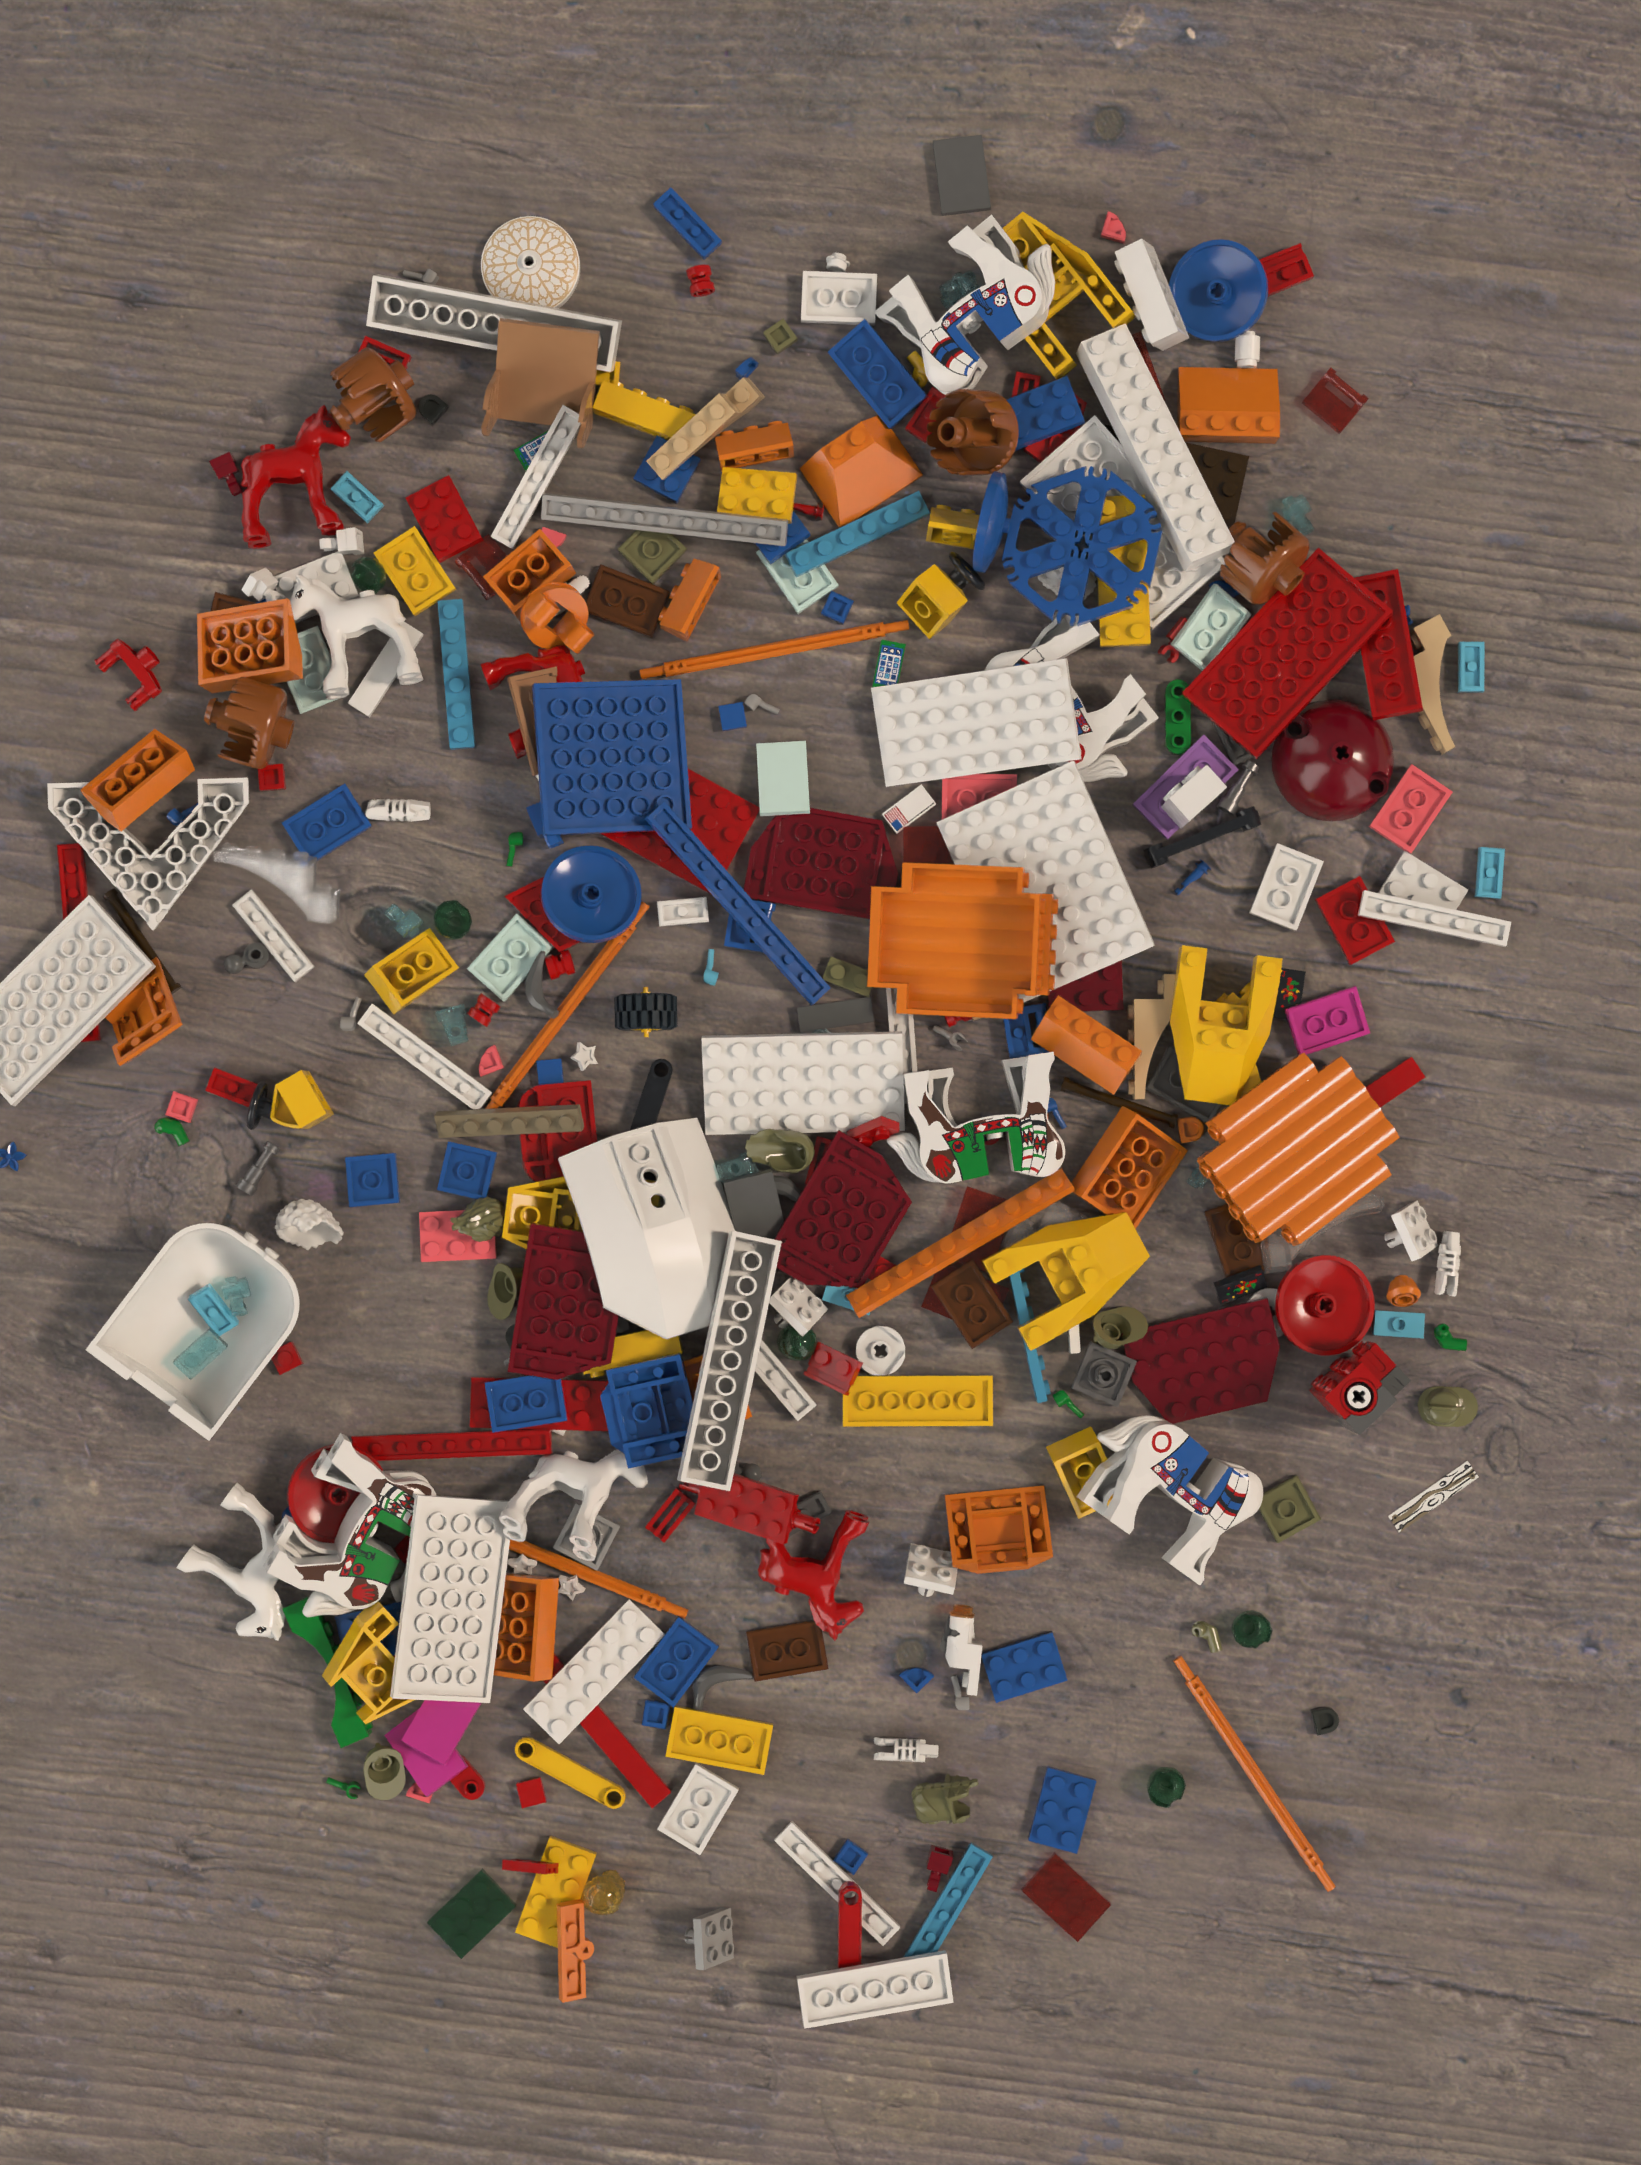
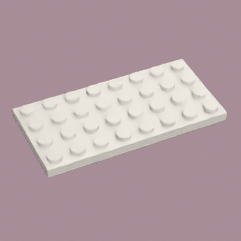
[1020,415,1226,630]
[871,658,1082,787]
[0,895,156,1106]
[701,1031,905,1135]
[390,1494,510,1703]

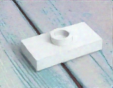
[657,897,709,927]

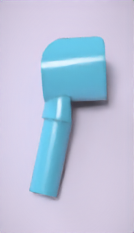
[703,949,719,986]

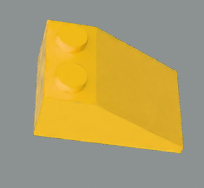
[926,505,980,549]
[365,928,459,1015]
[1046,1426,1113,1519]

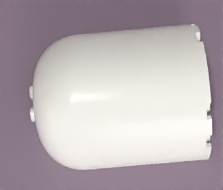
[86,1223,300,1441]

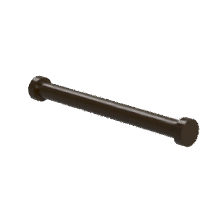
[103,888,181,994]
[1060,1077,1178,1128]

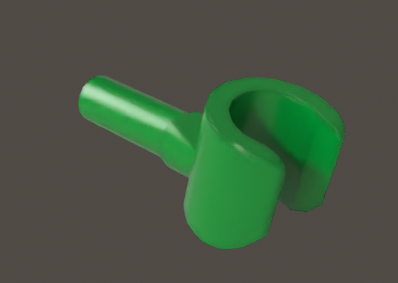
[506,832,523,867]
[1053,1390,1084,1419]
[326,1777,361,1799]

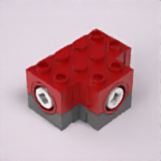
[1309,1341,1411,1435]

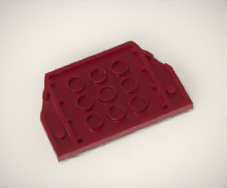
[744,808,898,920]
[774,1130,912,1288]
[508,1222,619,1380]
[1121,1297,1280,1424]

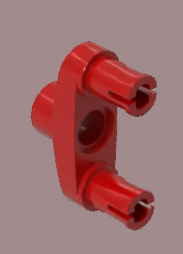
[94,638,162,711]

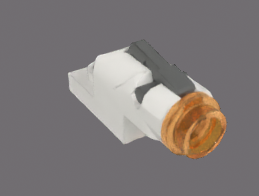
[940,1604,982,1696]

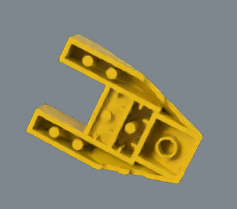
[1002,211,1136,380]
[1170,945,1283,1105]
[502,1177,661,1249]
[982,1212,1150,1351]

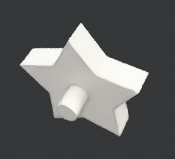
[570,1042,598,1071]
[508,1554,537,1575]
[558,1575,586,1601]

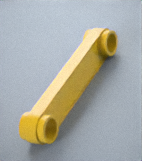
[515,1736,626,1809]

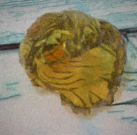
[581,1869,626,1915]

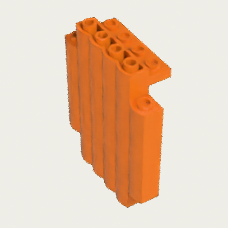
[867,862,1058,1019]
[1197,1052,1400,1246]

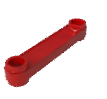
[838,1881,862,1969]

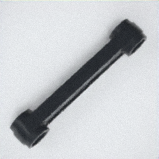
[1144,806,1262,869]
[630,1059,673,1131]

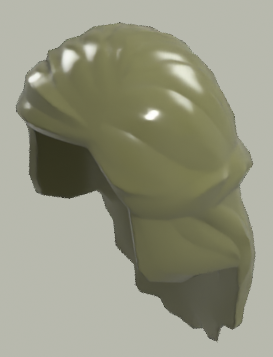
[745,1129,814,1173]

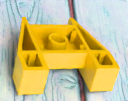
[322,1601,414,1724]

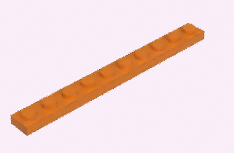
[846,1168,1075,1318]

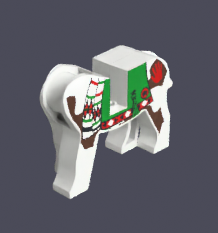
[886,1052,1065,1183]
[263,1433,437,1618]

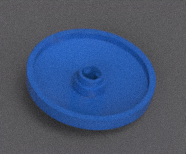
[1169,239,1268,342]
[973,471,1011,573]
[541,846,642,943]

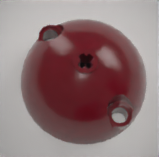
[1271,700,1394,821]

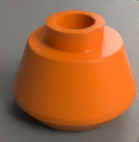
[1386,1275,1421,1307]

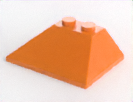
[800,415,923,528]
[105,957,183,1066]
[945,1486,1053,1574]

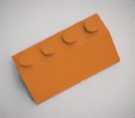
[80,729,195,831]
[1031,995,1142,1095]

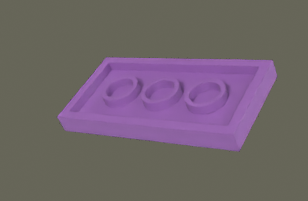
[1132,735,1239,840]

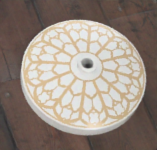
[481,216,580,308]

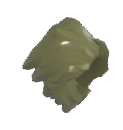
[450,1197,506,1242]

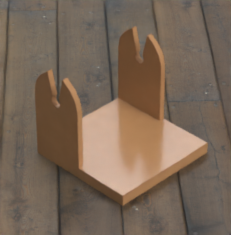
[481,318,600,449]

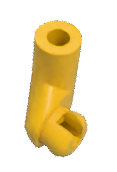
[907,350,928,388]

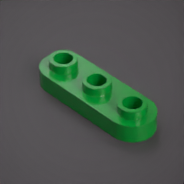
[1165,679,1191,755]

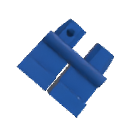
[526,802,564,849]

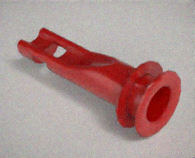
[793,503,824,520]

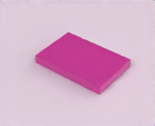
[1284,986,1370,1055]
[401,1700,481,1766]
[384,1708,468,1797]

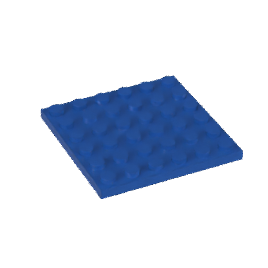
[532,679,692,836]

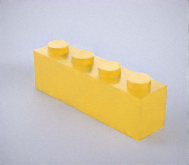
[592,380,696,441]
[583,1330,683,1378]

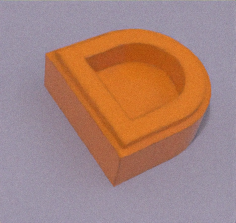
[1177,1117,1204,1144]

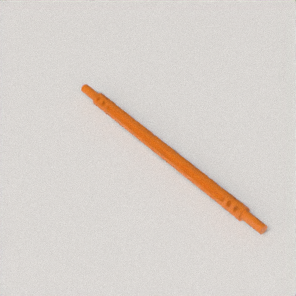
[640,620,909,679]
[485,901,649,1109]
[509,1539,689,1619]
[1173,1655,1336,1892]

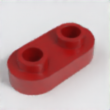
[450,1755,485,1800]

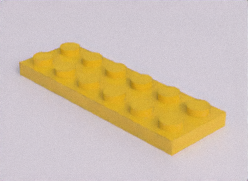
[1097,494,1151,647]
[843,1375,993,1427]

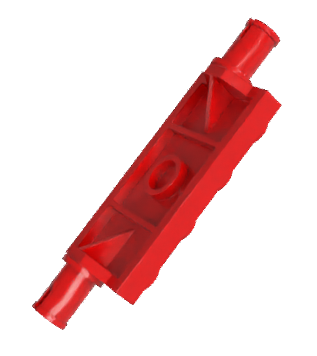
[679,1473,820,1544]

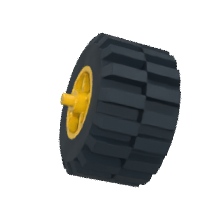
[614,987,677,1037]

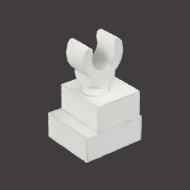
[319,527,364,555]
[242,568,286,602]

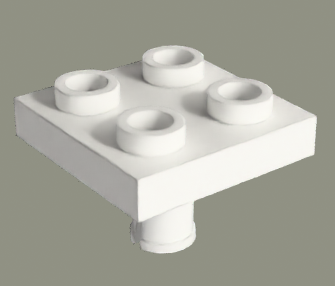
[1385,1200,1438,1261]
[769,1276,828,1337]
[904,1543,958,1597]

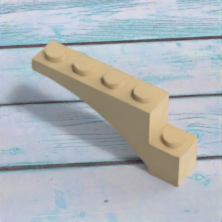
[646,377,765,480]
[1409,614,1455,755]
[1127,974,1176,1100]

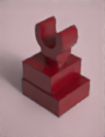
[209,452,243,496]
[926,1845,953,1892]

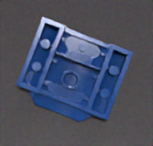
[600,1353,693,1469]

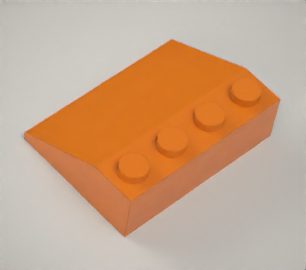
[1177,367,1280,444]
[197,598,303,694]
[1071,1106,1188,1229]
[494,1573,559,1682]

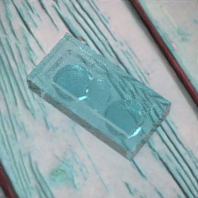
[173,1327,228,1380]

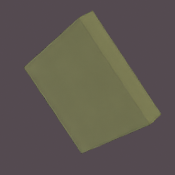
[617,530,687,585]
[1258,1475,1321,1543]

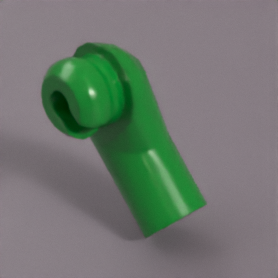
[154,1117,190,1147]
[1434,1324,1467,1351]

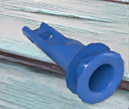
[1174,859,1211,895]

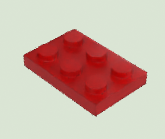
[406,475,483,563]
[1315,876,1395,965]

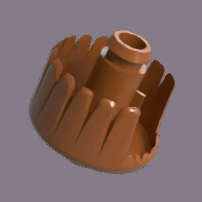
[330,348,416,443]
[927,389,1019,476]
[1220,512,1310,605]
[204,677,295,769]

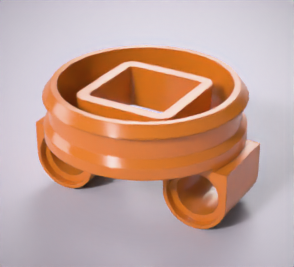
[520,582,594,654]

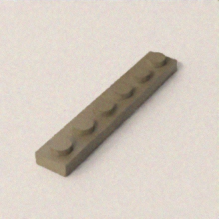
[434,1104,584,1138]

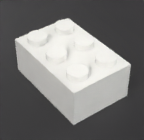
[1161,765,1227,829]

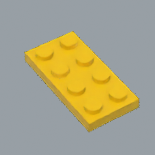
[665,1705,773,1775]
[515,1836,597,1948]

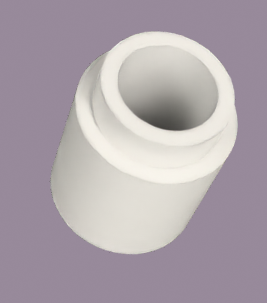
[1235,331,1260,368]

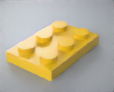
[717,467,797,524]
[374,526,456,616]

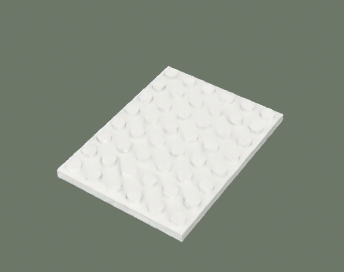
[936,761,1155,1002]

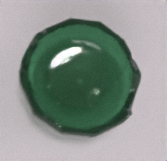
[351,556,387,595]
[434,900,472,940]
[777,1324,817,1361]
[1231,1610,1273,1649]
[1147,1767,1186,1808]

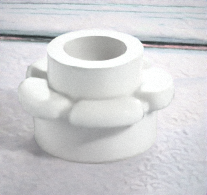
[826,252,850,273]

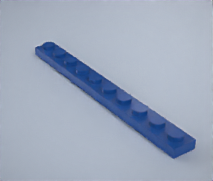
[645,801,831,1005]

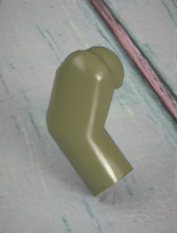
[1191,1621,1223,1653]

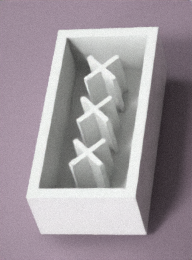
[1114,239,1189,351]

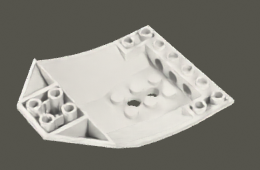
[558,1118,735,1340]

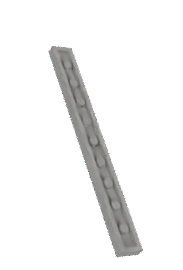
[541,493,788,546]

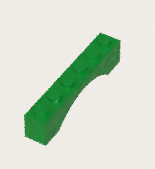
[283,1596,373,1748]

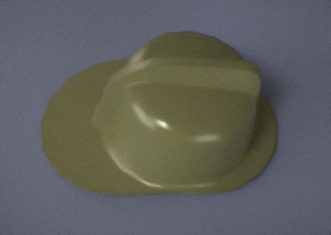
[487,1263,524,1320]
[1093,1306,1148,1349]
[1418,1386,1478,1427]
[363,1743,406,1800]

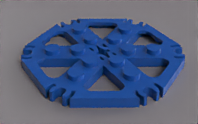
[1002,466,1162,626]

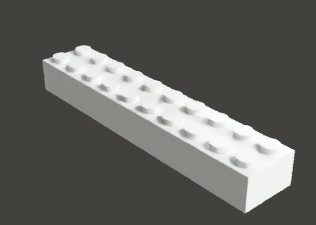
[366,274,622,372]
[1076,323,1235,572]
[677,1231,782,1491]

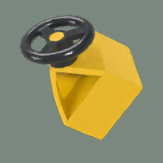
[897,552,985,639]
[247,1070,334,1130]

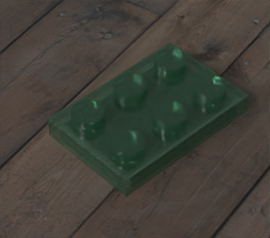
[427,1868,517,1959]

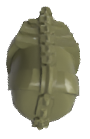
[911,1774,979,1824]

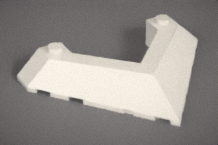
[47,778,249,931]

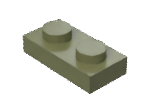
[823,957,872,997]

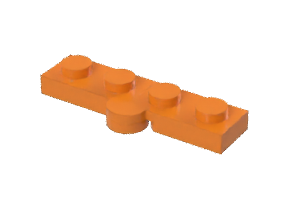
[557,1899,594,2003]

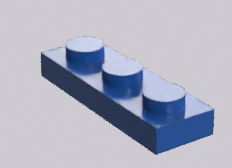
[653,188,722,260]

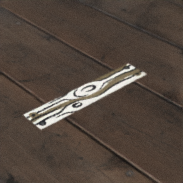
[1388,1461,1479,1533]

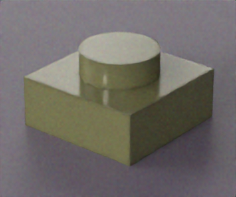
[763,318,798,355]

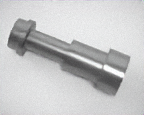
[1217,760,1259,816]
[236,1141,280,1196]

